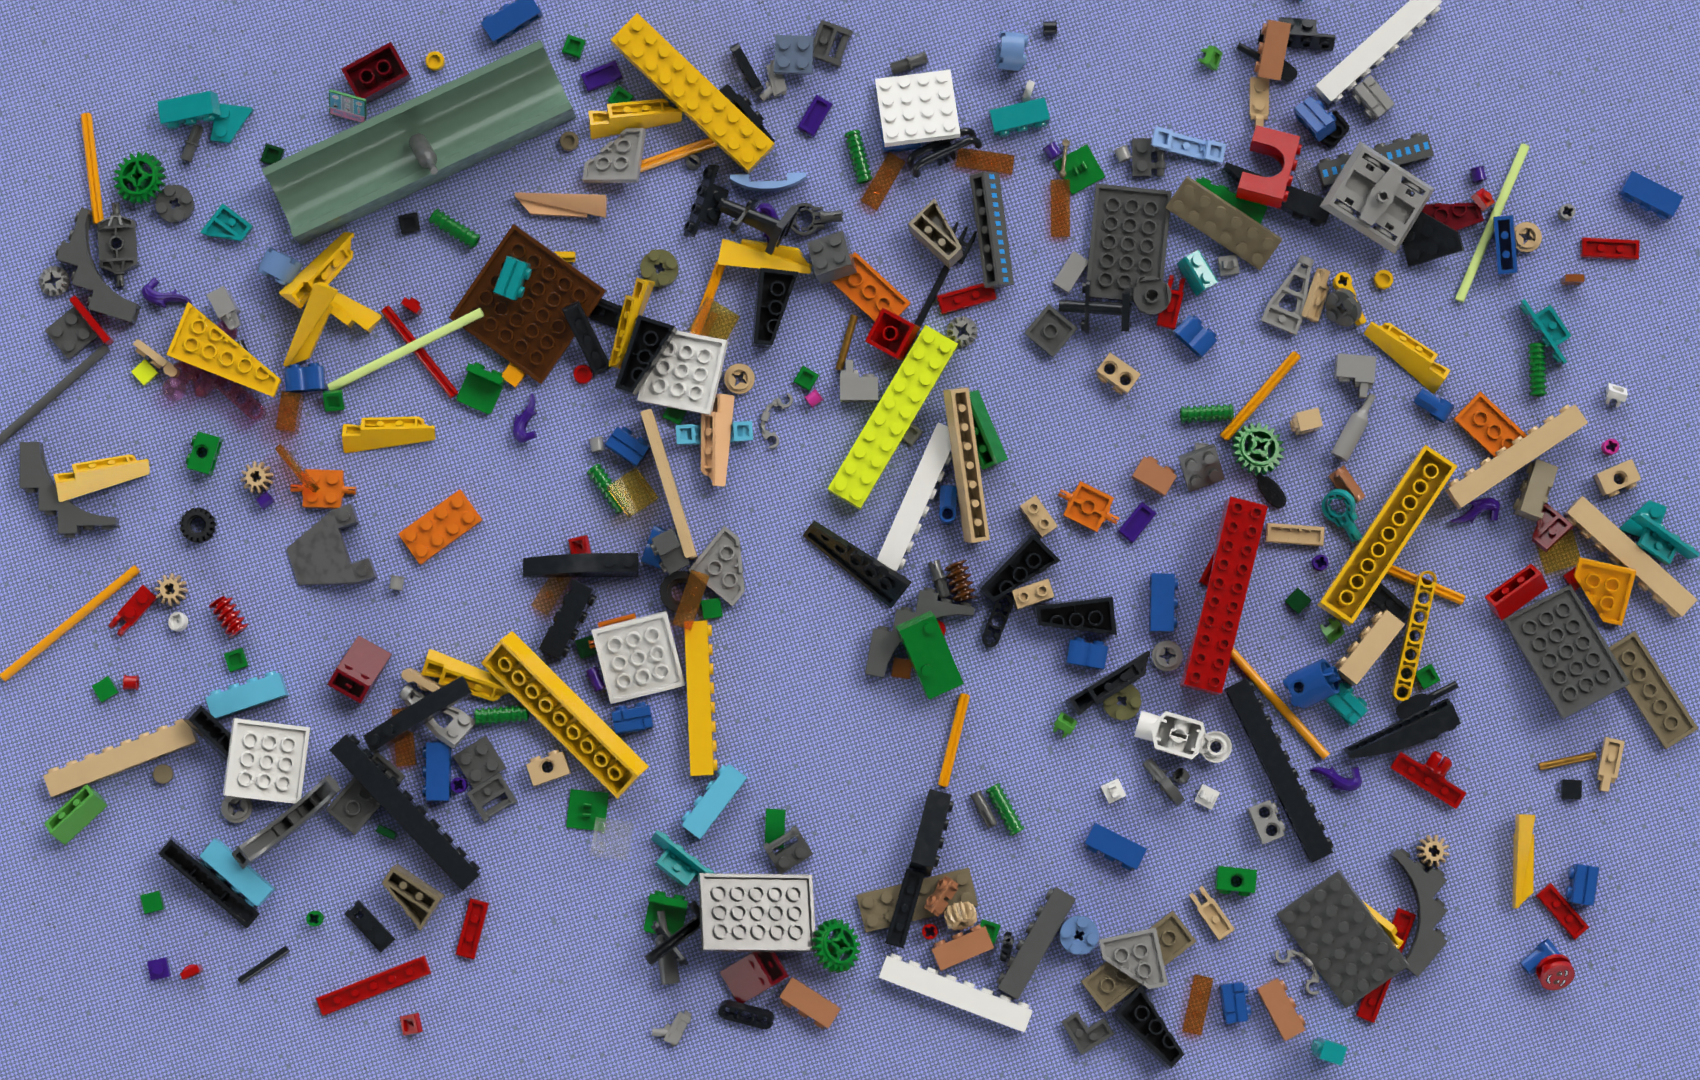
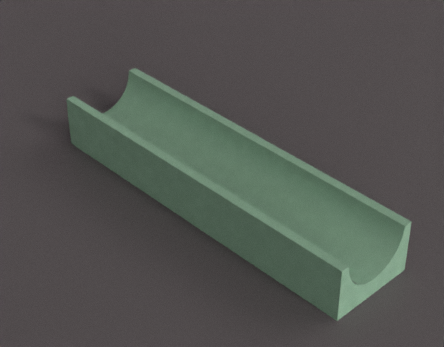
[262,40,576,245]

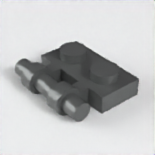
[1132,138,1167,177]

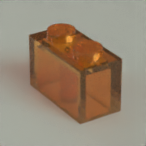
[276,391,304,434]

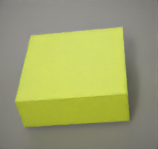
[131,359,159,386]

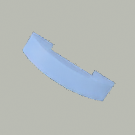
[1151,126,1226,163]
[730,172,806,192]

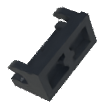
[589,299,622,329]

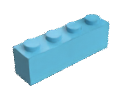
[205,671,289,720]
[681,764,747,839]
[200,838,276,907]

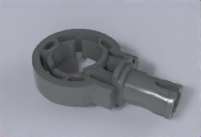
[791,203,843,236]
[1142,757,1185,807]

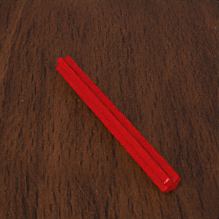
[381,306,458,398]

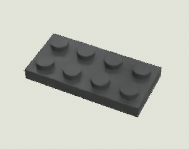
[326,752,406,835]

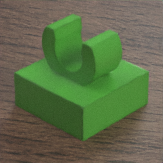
[1198,45,1223,71]
[1320,618,1345,645]
[1053,711,1078,738]

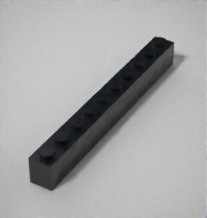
[1224,678,1334,863]
[329,733,481,891]

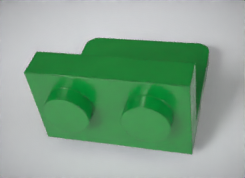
[457,362,506,414]
[644,890,689,935]

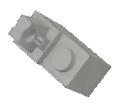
[207,286,241,331]
[1334,353,1376,399]
[840,360,878,402]

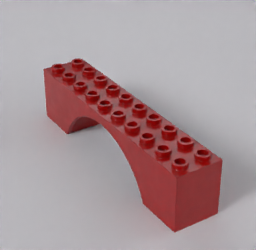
[1180,496,1268,695]

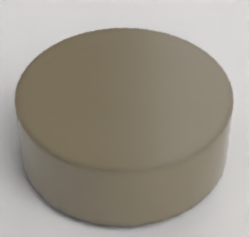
[560,131,579,151]
[153,764,174,784]

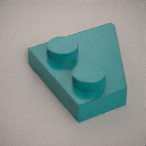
[211,103,254,144]
[201,203,254,242]
[1619,500,1667,538]

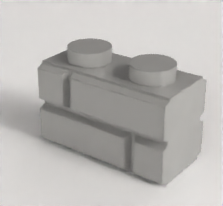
[1351,75,1395,121]

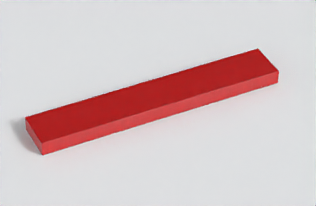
[1355,907,1416,1023]
[316,955,432,1016]

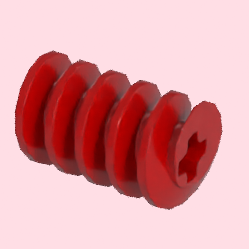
[209,596,249,639]

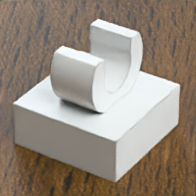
[1606,383,1628,407]
[1100,778,1127,804]
[1194,784,1220,810]

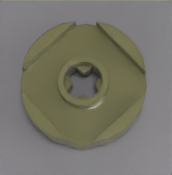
[640,249,679,288]
[1103,684,1142,720]

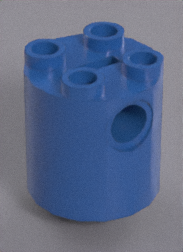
[1283,658,1340,709]

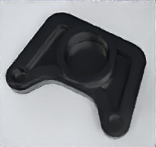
[1313,110,1350,148]

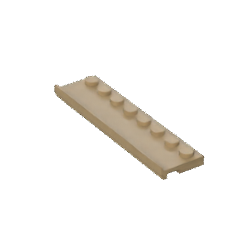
[641,409,698,560]

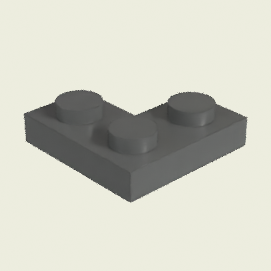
[1061,1011,1114,1055]

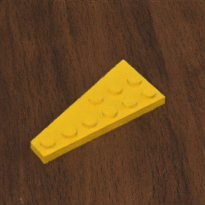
[166,302,281,398]

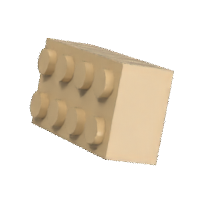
[1334,610,1405,686]

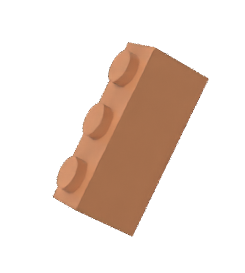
[1254,20,1291,81]
[932,924,994,971]
[779,977,841,1029]
[1255,978,1306,1041]

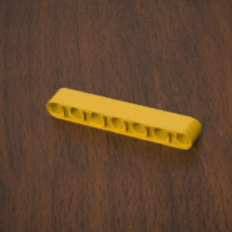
[1392,571,1437,701]

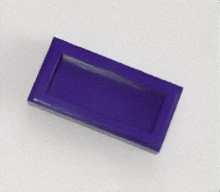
[580,60,623,93]
[797,95,833,137]
[1118,502,1157,543]

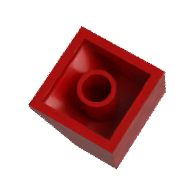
[865,308,921,361]

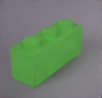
[44,784,108,845]

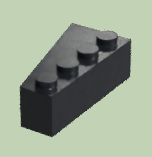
[751,268,799,348]
[615,315,677,396]
[977,533,1061,602]
[539,579,597,660]
[1034,596,1117,635]
[908,789,954,876]
[1112,986,1184,1069]

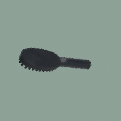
[1236,43,1297,82]
[1238,457,1286,508]
[1396,681,1458,719]

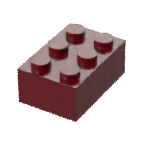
[341,42,412,104]

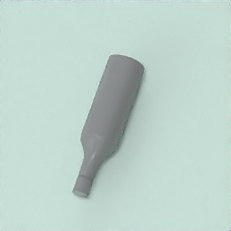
[1331,393,1376,462]

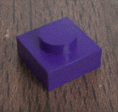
[147,957,171,980]

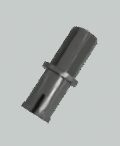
[890,51,928,74]
[180,124,204,163]
[928,560,950,598]
[970,790,997,828]

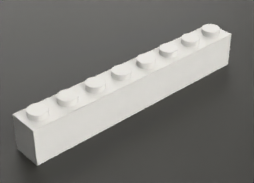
[1314,0,1443,105]
[877,422,952,572]
[879,953,1033,1033]

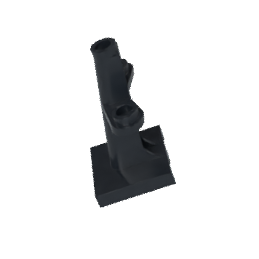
[717,197,799,255]
[1059,280,1133,333]
[644,900,701,967]

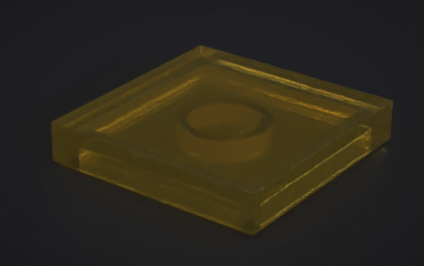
[688,297,740,340]
[606,468,659,518]
[1535,529,1581,574]

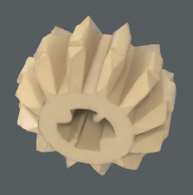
[241,461,274,494]
[155,573,188,606]
[1416,835,1449,867]
[944,901,977,931]

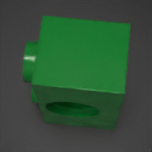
[186,431,223,476]
[1214,866,1257,896]

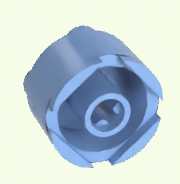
[996,31,1028,71]
[258,247,303,285]
[1059,915,1099,955]

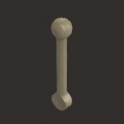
[1059,139,1070,178]

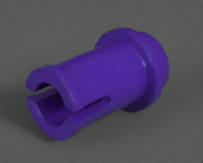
[585,667,606,692]

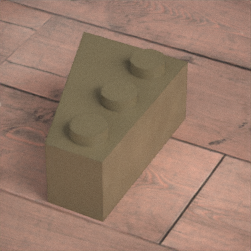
[908,198,963,269]
[1513,459,1558,522]
[382,864,445,931]

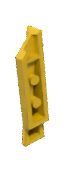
[588,99,682,139]
[608,277,655,369]
[342,416,436,453]
[53,454,150,502]

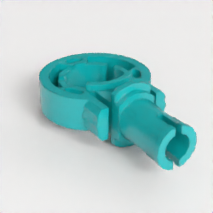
[1321,489,1362,542]

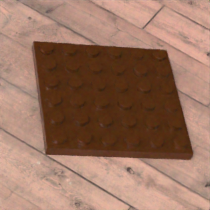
[449,224,607,384]

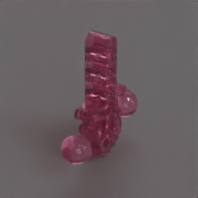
[162,321,266,421]

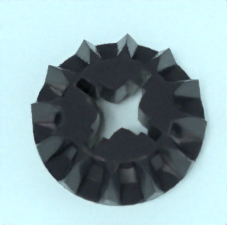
[1000,931,1014,962]

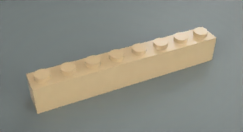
[943,387,990,543]
[1445,404,1588,509]
[1564,496,1697,618]
[43,719,200,797]

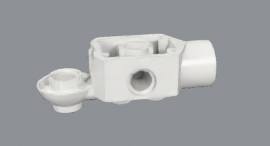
[1134,711,1232,763]

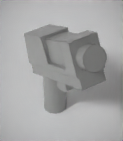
[759,59,787,102]
[652,1010,692,1047]

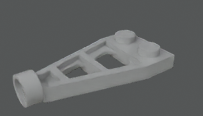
[1261,255,1314,336]
[399,685,476,749]

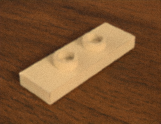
[1265,523,1325,547]

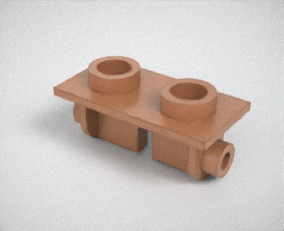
[1328,465,1366,503]
[924,875,959,917]

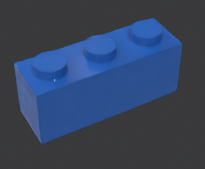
[481,0,543,46]
[1618,171,1684,220]
[1494,215,1518,274]
[1149,573,1178,633]
[422,742,451,801]
[1084,823,1147,871]

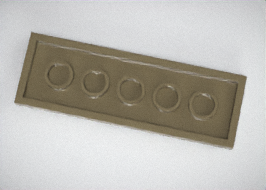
[1165,176,1282,270]
[1609,631,1699,749]
[856,867,978,933]
[1081,910,1197,1012]

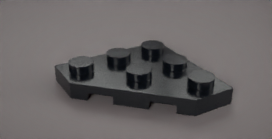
[1402,211,1464,267]

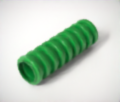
[844,130,873,184]
[429,209,480,249]
[1528,343,1547,397]
[1180,404,1234,423]
[587,464,629,514]
[474,705,529,725]
[985,783,1025,836]

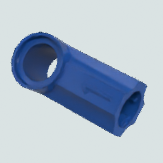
[1413,388,1455,423]
[939,485,957,525]
[1519,938,1560,976]

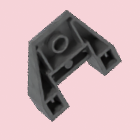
[286,504,378,585]

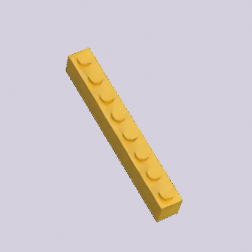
[684,620,718,776]

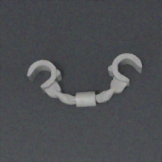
[760,393,793,449]
[1275,949,1319,995]

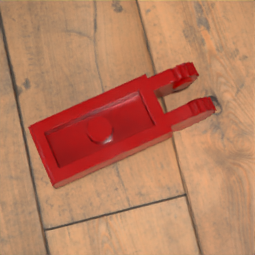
[1156,275,1186,330]
[108,585,158,637]

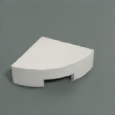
[1022,80,1035,102]

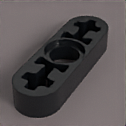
[729,43,764,95]
[982,594,1013,648]
[718,1000,774,1029]

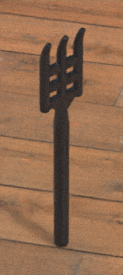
[914,222,977,332]

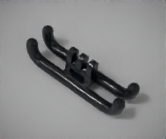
[907,128,982,178]

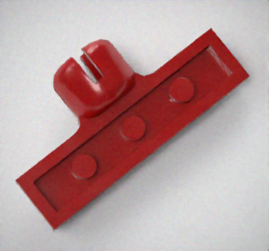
[1390,751,1467,809]

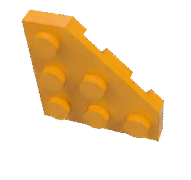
[1574,557,1637,626]

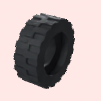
[660,571,702,614]

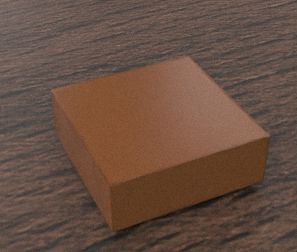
[1562,274,1585,285]
[891,657,912,679]

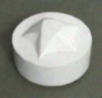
[168,612,188,632]

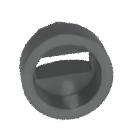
[686,154,701,170]
[1173,767,1190,785]

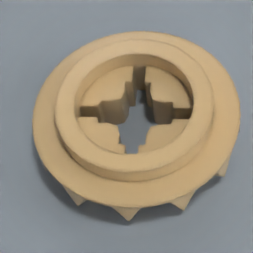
[1515,222,1542,253]
[724,364,755,394]

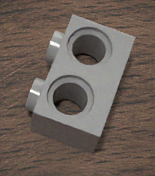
[1246,800,1286,844]

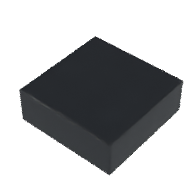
[398,212,421,235]
[1561,779,1582,800]

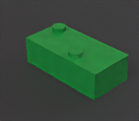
[895,611,964,700]

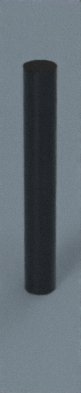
[237,945,290,985]

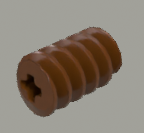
[944,560,977,602]

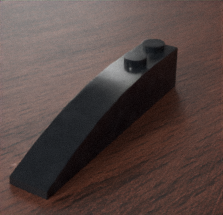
[1223,162,1330,227]
[523,553,638,578]
[363,676,472,753]
[1343,698,1461,758]
[183,705,231,761]
[158,836,260,928]

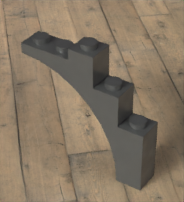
[55,207,141,325]
[19,442,119,538]
[865,587,975,678]
[232,774,341,869]
[1390,848,1448,977]

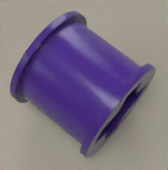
[1042,142,1062,161]
[1469,166,1487,183]
[255,490,275,510]
[1311,555,1329,571]
[451,777,468,793]

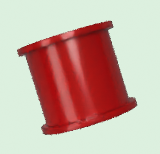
[123,675,139,690]
[922,924,938,939]

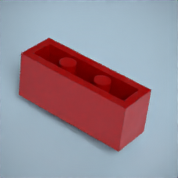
[1485,564,1548,621]

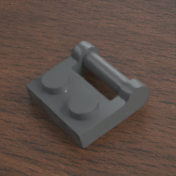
[813,20,853,68]
[467,773,518,823]
[763,825,813,874]

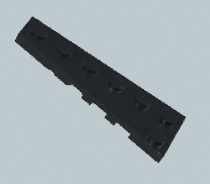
[802,520,912,608]

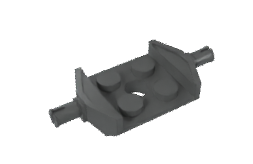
[97,202,140,287]

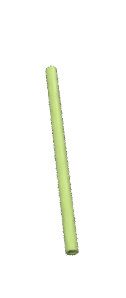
[1455,143,1530,303]
[327,308,484,391]

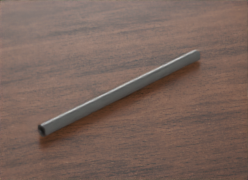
[0,344,110,446]

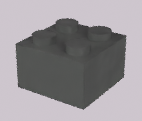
[807,230,857,285]

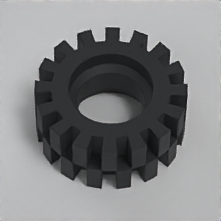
[179,507,217,543]

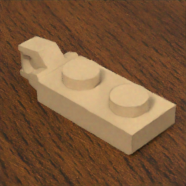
[1249,77,1269,127]
[1301,268,1330,323]
[1597,737,1625,792]

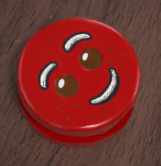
[1536,954,1575,991]

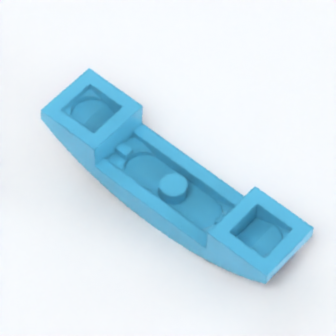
[676,421,753,445]

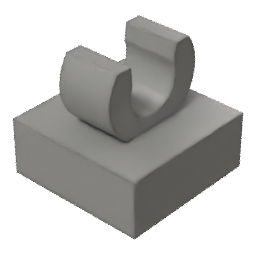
[1217,255,1240,277]

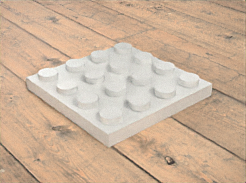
[875,70,960,147]
[637,331,728,415]
[592,611,685,704]
[223,718,310,804]

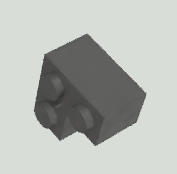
[650,528,690,575]

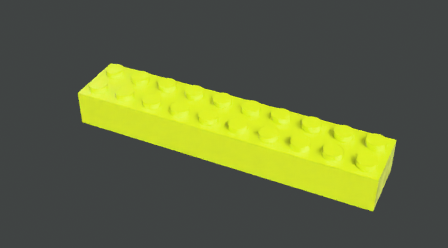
[828,325,958,510]

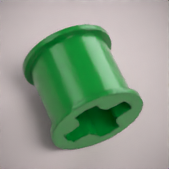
[306,911,324,927]

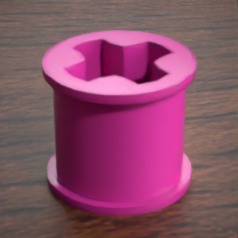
[804,388,824,408]
[1601,439,1619,455]

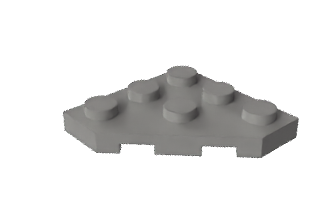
[582,128,646,183]
[688,526,745,607]
[1098,928,1168,989]

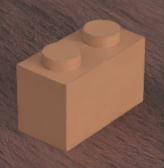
[1131,456,1177,497]

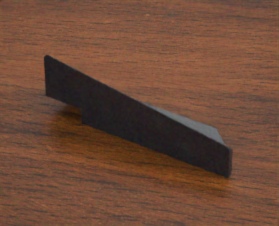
[1065,651,1150,716]

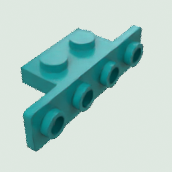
[1519,298,1572,365]
[1631,512,1700,565]
[651,830,714,888]

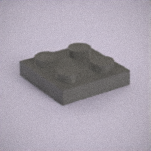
[1024,304,1078,358]
[45,307,99,360]
[1178,443,1225,492]
[453,735,506,789]

